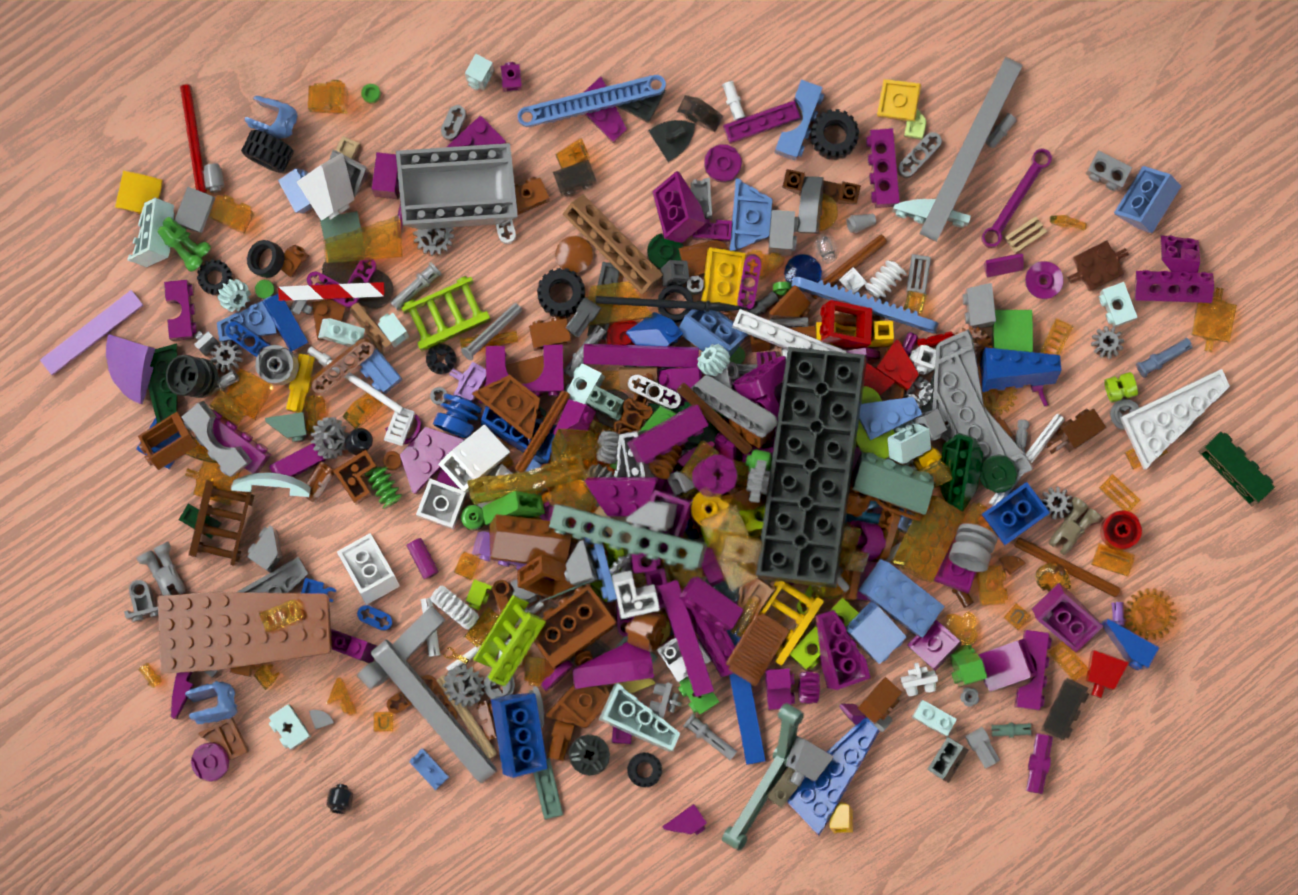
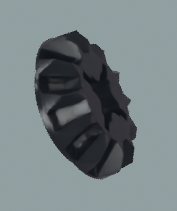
[426,344,456,374]

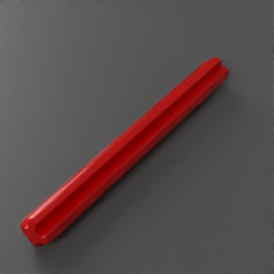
[180,84,207,193]

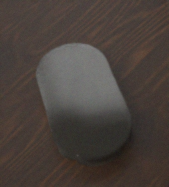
[322,254,394,309]

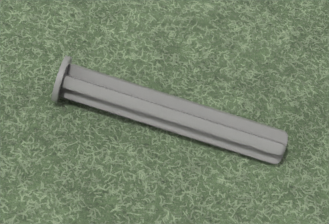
[461,303,522,360]

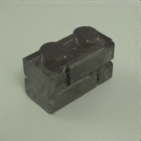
[553,159,596,197]

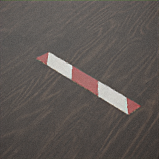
[278,282,384,301]

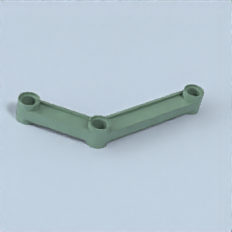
[722,703,804,851]

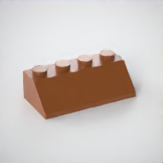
[489,514,571,564]

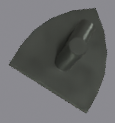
[648,120,695,162]

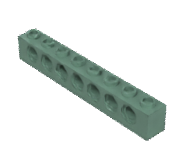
[549,504,707,570]

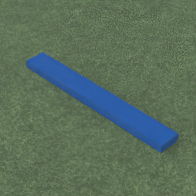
[727,620,765,765]

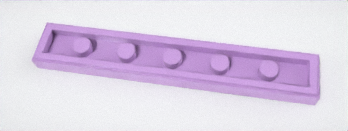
[40,290,144,376]

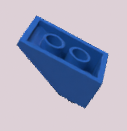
[981,482,1050,546]
[1102,619,1159,671]

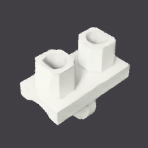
[900,663,938,696]

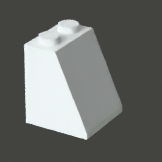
[297,153,355,221]

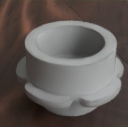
[960,687,979,707]

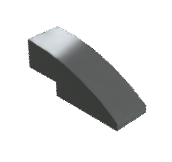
[797,177,824,234]

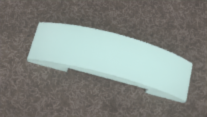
[231,473,311,497]

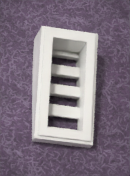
[384,408,415,446]

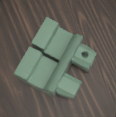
[586,385,624,421]

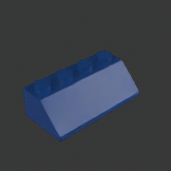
[491,693,548,778]

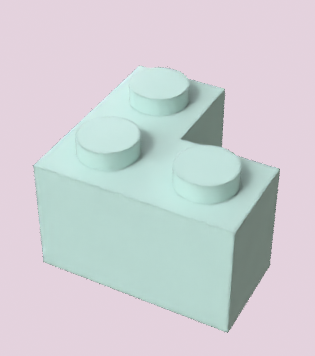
[888,421,931,464]

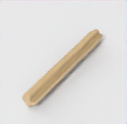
[437,675,497,759]

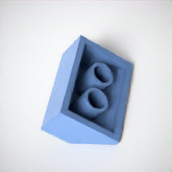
[1114,166,1181,233]
[679,309,748,359]

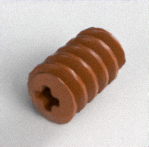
[648,444,685,479]

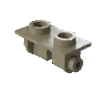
[767,767,798,808]

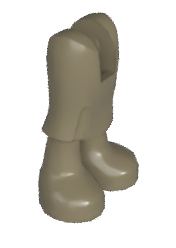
[1049,496,1104,555]

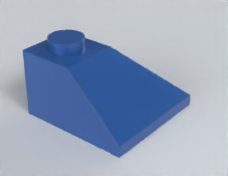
[626,312,683,347]

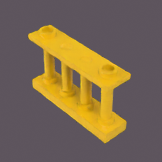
[742,581,824,665]

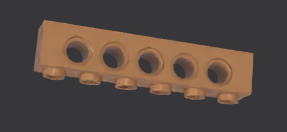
[563,194,663,295]

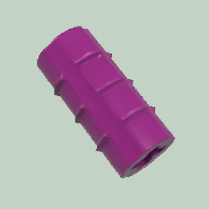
[406,538,439,580]

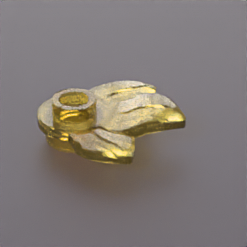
[946,611,978,645]

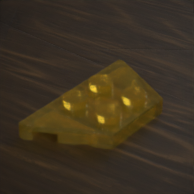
[588,281,652,326]

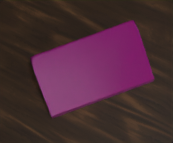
[984,253,1024,277]

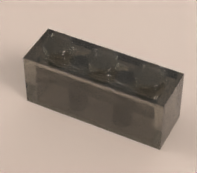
[1040,678,1089,741]

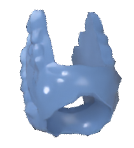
[245,96,298,139]
[185,681,238,724]

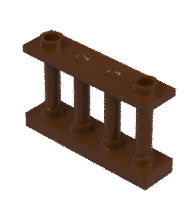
[188,480,255,566]

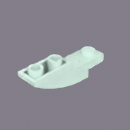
[892,199,971,228]

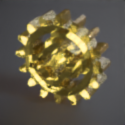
[980,382,1018,415]

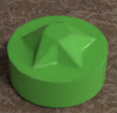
[773,282,792,296]

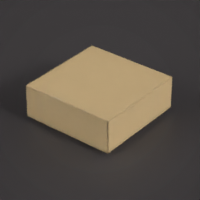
[336,136,360,159]

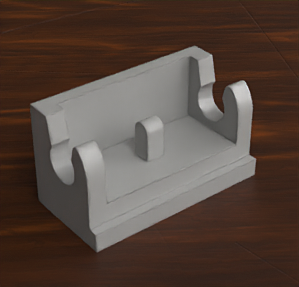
[690,178,712,219]

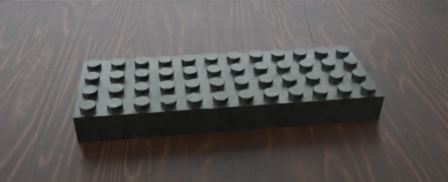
[756,347,867,588]

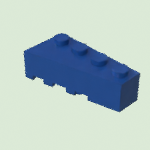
[980,348,1062,392]
[481,406,558,465]

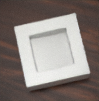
[839,267,866,294]

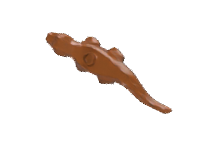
[614,373,654,434]

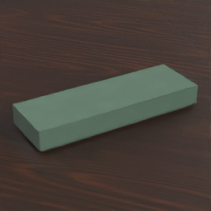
[533,758,563,820]

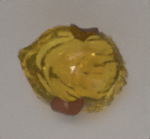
[1035,563,1071,592]

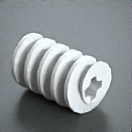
[865,261,907,300]

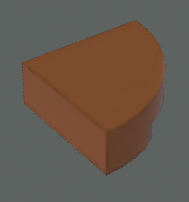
[998,556,1026,575]

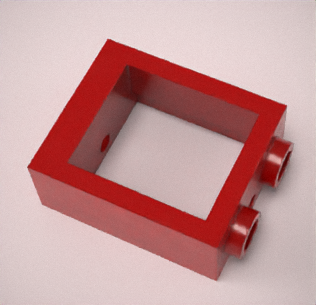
[819,300,872,349]

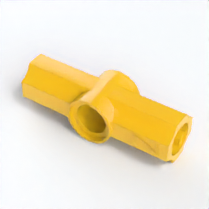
[286,354,315,413]

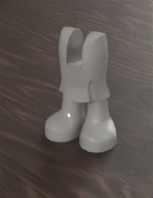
[136,541,186,596]

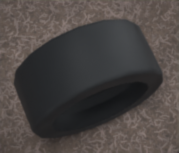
[247,240,284,278]
[658,285,693,323]

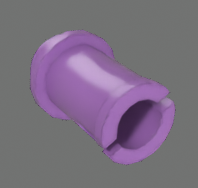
[1111,602,1127,626]

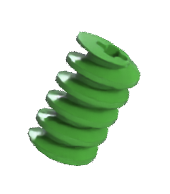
[365,467,403,509]

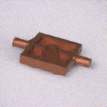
[1068,240,1129,291]

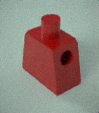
[1086,650,1129,699]

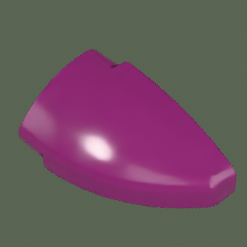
[733,356,786,448]

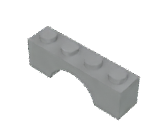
[182,401,252,477]

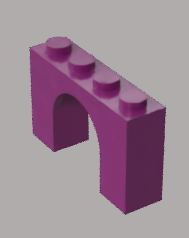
[486,345,564,397]

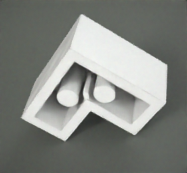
[612,571,660,619]

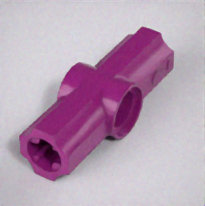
[1026,734,1053,794]

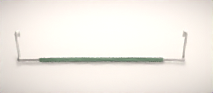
[539,568,597,602]

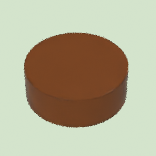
[383,451,402,471]

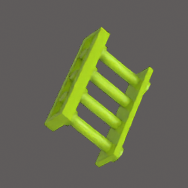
[402,276,491,352]
[473,595,546,687]

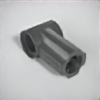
[566,297,601,338]

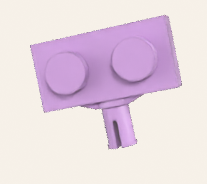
[449,362,486,401]

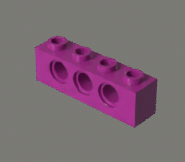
[866,128,900,208]
[1134,270,1214,303]

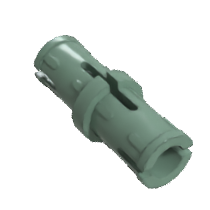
[991,722,1031,738]

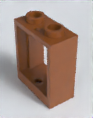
[138,412,198,470]
[517,555,578,600]

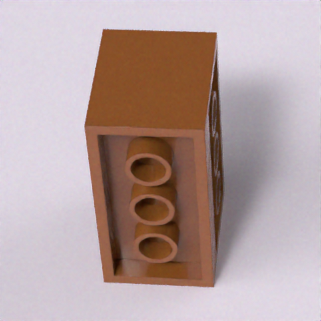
[534,585,617,670]

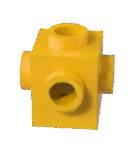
[913,446,943,474]

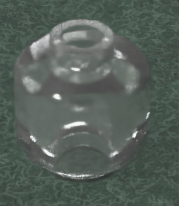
[812,234,840,264]

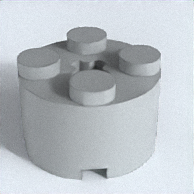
[255,345,299,385]

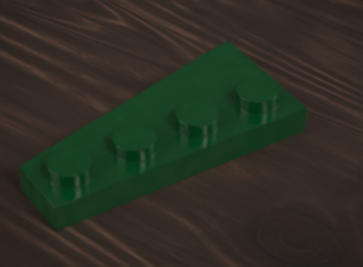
[148,343,178,424]

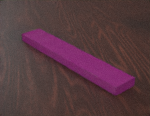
[583,344,699,368]
[659,580,714,697]

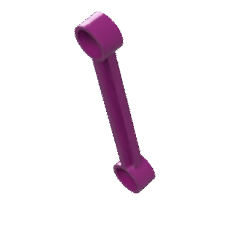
[981,148,1052,248]

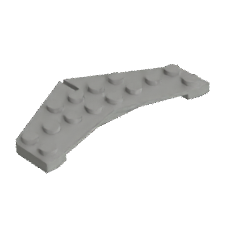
[932,329,1033,479]

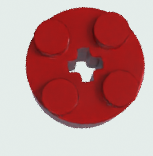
[1100,510,1142,551]

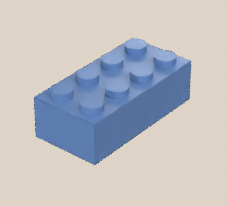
[858,559,945,638]

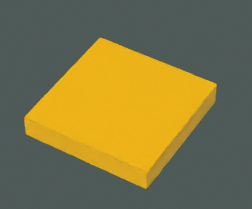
[877,79,921,122]

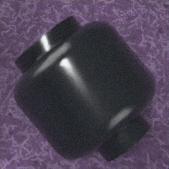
[345,428,373,456]
[326,784,353,814]

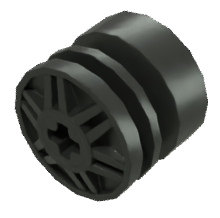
[166,355,218,398]
[569,734,610,776]

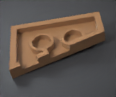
[350,303,392,357]

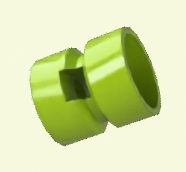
[1104,372,1138,403]

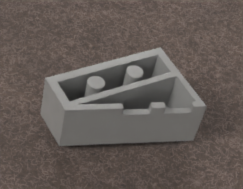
[614,430,656,487]

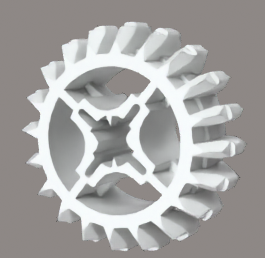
[430,586,479,630]

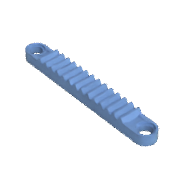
[518,75,666,128]
[791,277,939,333]

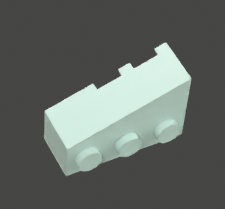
[128,198,174,267]

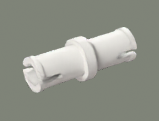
[722,81,745,121]

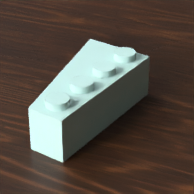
[599,683,680,752]

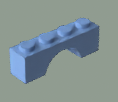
[775,80,824,161]

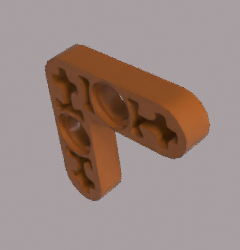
[387,675,458,720]

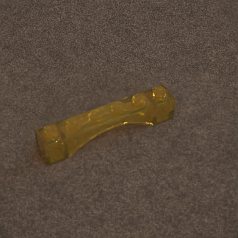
[467,453,587,505]

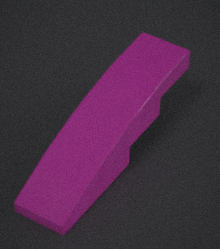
[171,672,195,719]

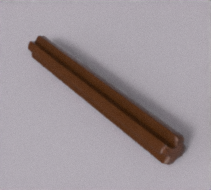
[677,383,753,455]

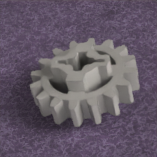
[413,227,455,256]
[311,417,349,459]
[747,460,770,503]
[443,665,485,708]

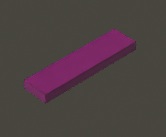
[723,100,801,144]

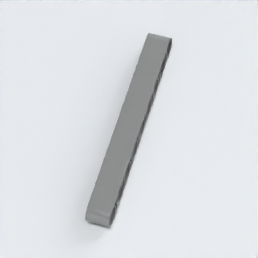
[371,639,497,784]

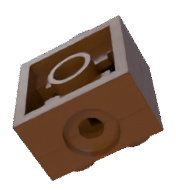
[1046,408,1107,454]

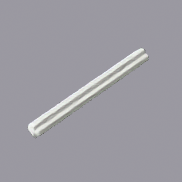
[989,414,1065,506]

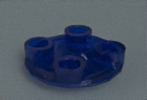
[784,254,822,284]

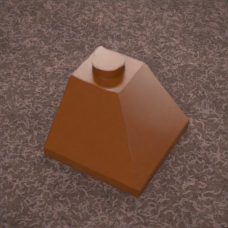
[767,285,811,320]

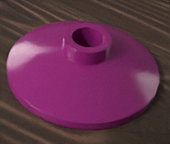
[1025,261,1063,299]

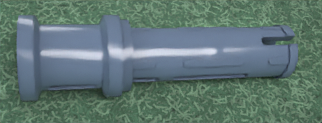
[1136,338,1193,378]

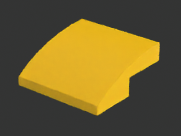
[115,171,163,214]

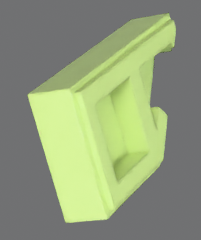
[904,108,927,140]

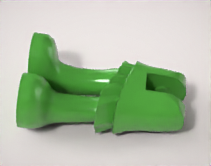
[157,217,211,272]

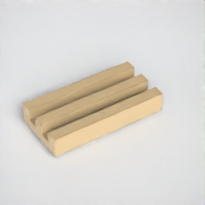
[1004,216,1047,253]

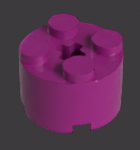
[692,455,737,497]
[841,521,886,561]

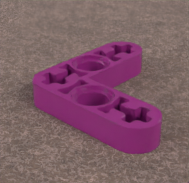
[307,257,377,308]

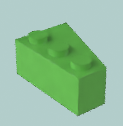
[950,643,987,687]

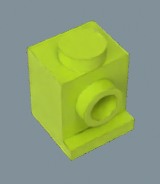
[466,579,492,610]

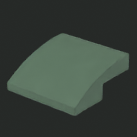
[320,211,365,258]

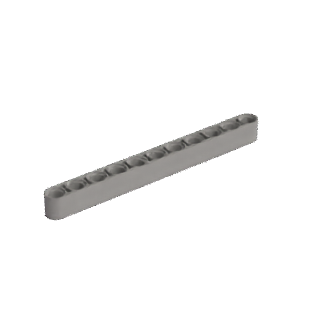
[919,57,1023,242]

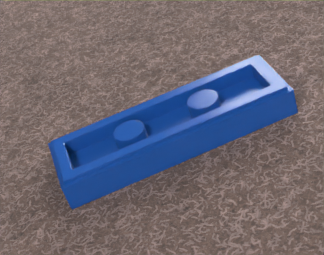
[262,294,308,351]

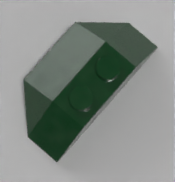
[937,433,983,512]

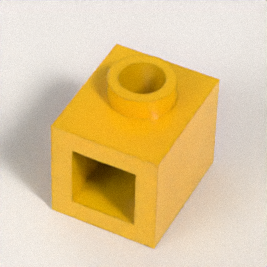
[830,802,853,833]

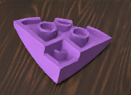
[106,334,155,404]

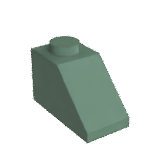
[265,412,308,442]

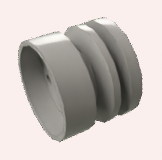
[949,524,997,572]

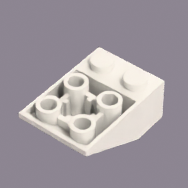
[438,425,510,492]

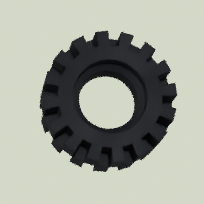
[197,259,233,296]
[627,752,662,787]

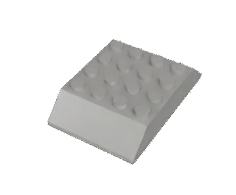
[396,143,518,230]

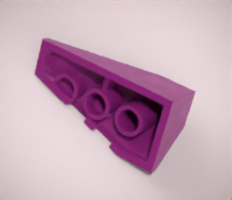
[572,642,654,689]

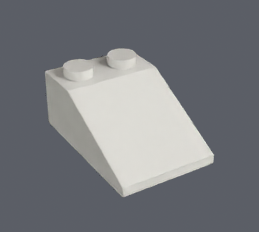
[337,533,400,605]

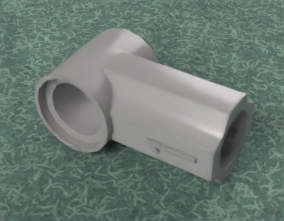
[965,727,1000,768]

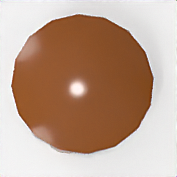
[555,236,593,273]

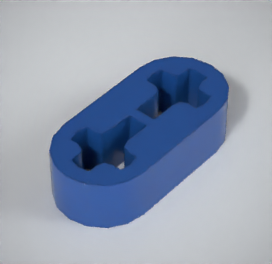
[357,605,393,631]

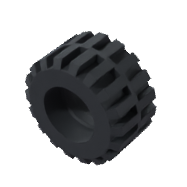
[811,109,859,160]
[241,130,294,172]
[537,267,585,318]

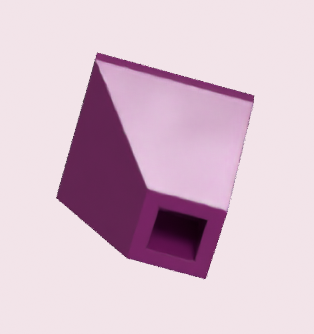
[1160,235,1200,273]

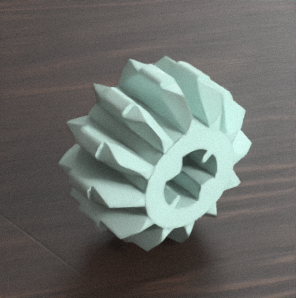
[217,279,251,312]
[697,344,730,377]

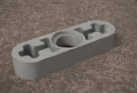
[898,132,942,178]

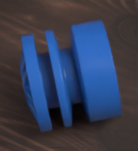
[433,394,482,439]

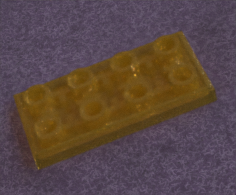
[700,504,759,591]

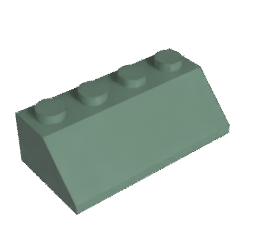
[853,451,934,515]

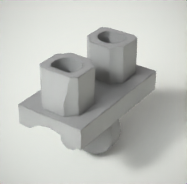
[649,683,682,718]

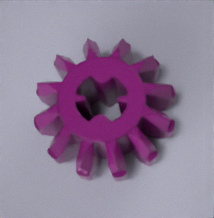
[798,671,820,704]

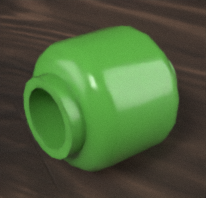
[745,449,773,473]
[461,505,485,531]

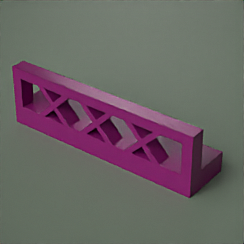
[687,607,735,677]

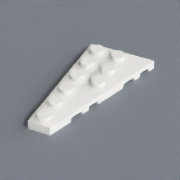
[1120,369,1230,470]

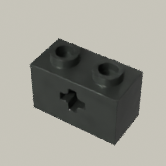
[927,737,969,783]

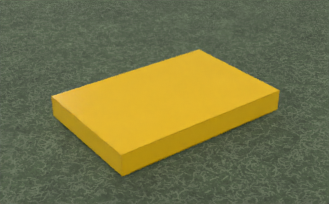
[701,247,746,306]

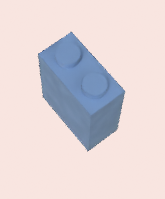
[845,602,906,664]

